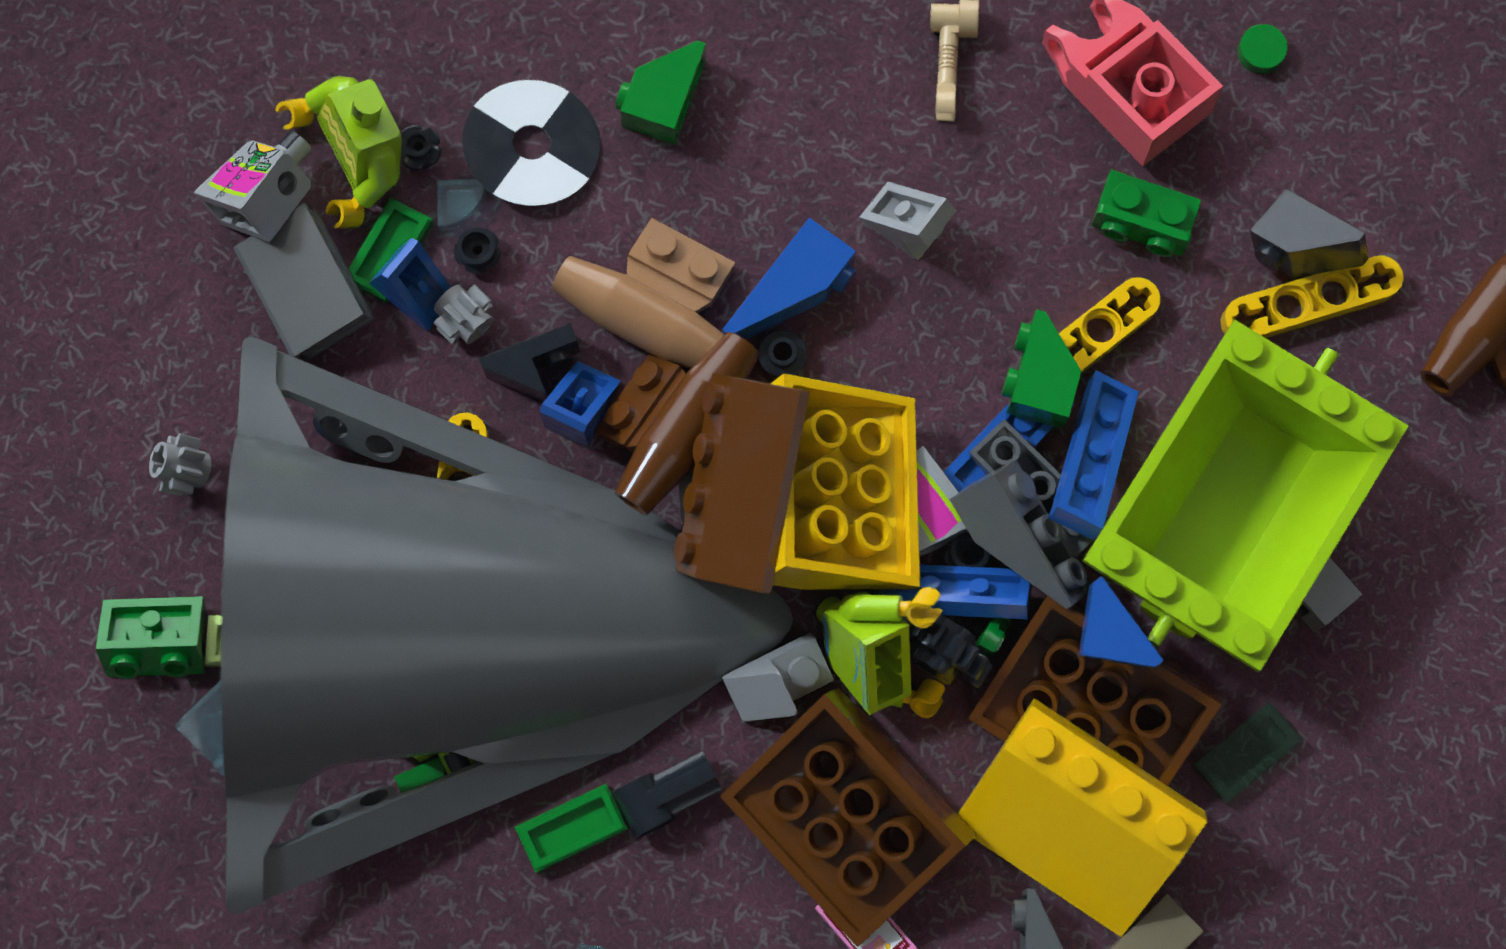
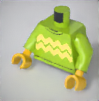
[275,76,402,228]

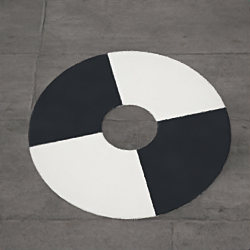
[462,80,600,206]

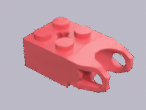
[1042,0,1223,167]

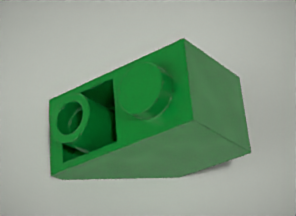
[1001,309,1081,429]

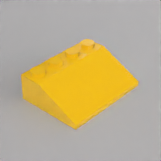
[770,374,920,589]
[957,698,1207,937]

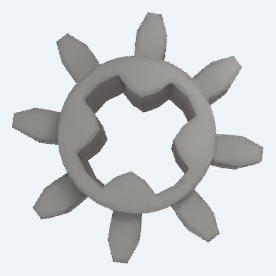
[434,284,494,344]
[149,433,211,497]

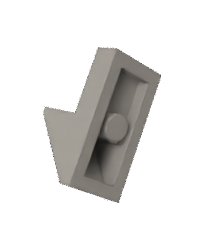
[859,182,957,260]
[721,633,834,722]

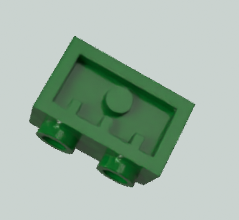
[1091,169,1201,257]
[96,596,206,679]

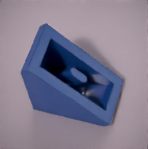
[369,238,451,332]
[540,361,621,448]
[1078,577,1163,669]

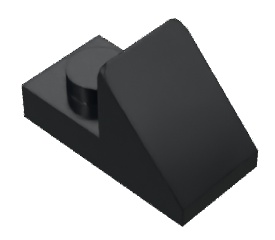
[479,323,580,402]

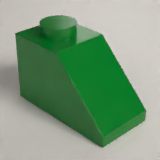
[615,41,706,144]

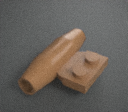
[552,218,735,370]

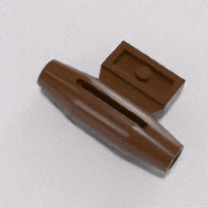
[1420,253,1506,397]
[594,332,760,516]

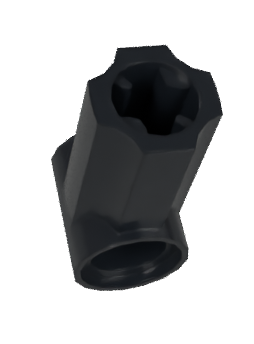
[613,751,722,839]

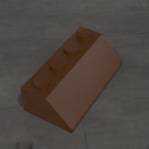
[674,373,809,594]

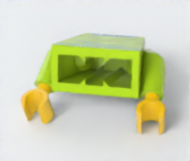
[816,587,945,718]

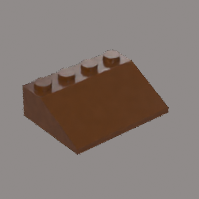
[968,595,1223,786]
[720,687,977,948]

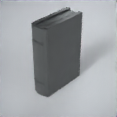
[233,203,375,361]

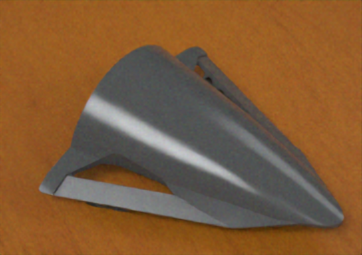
[221,337,793,914]

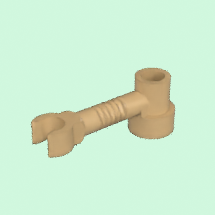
[930,0,979,121]

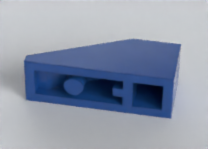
[722,218,857,340]

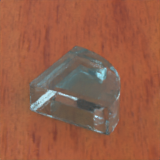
[437,179,486,231]

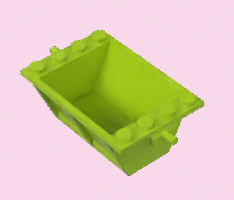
[1082,319,1408,672]

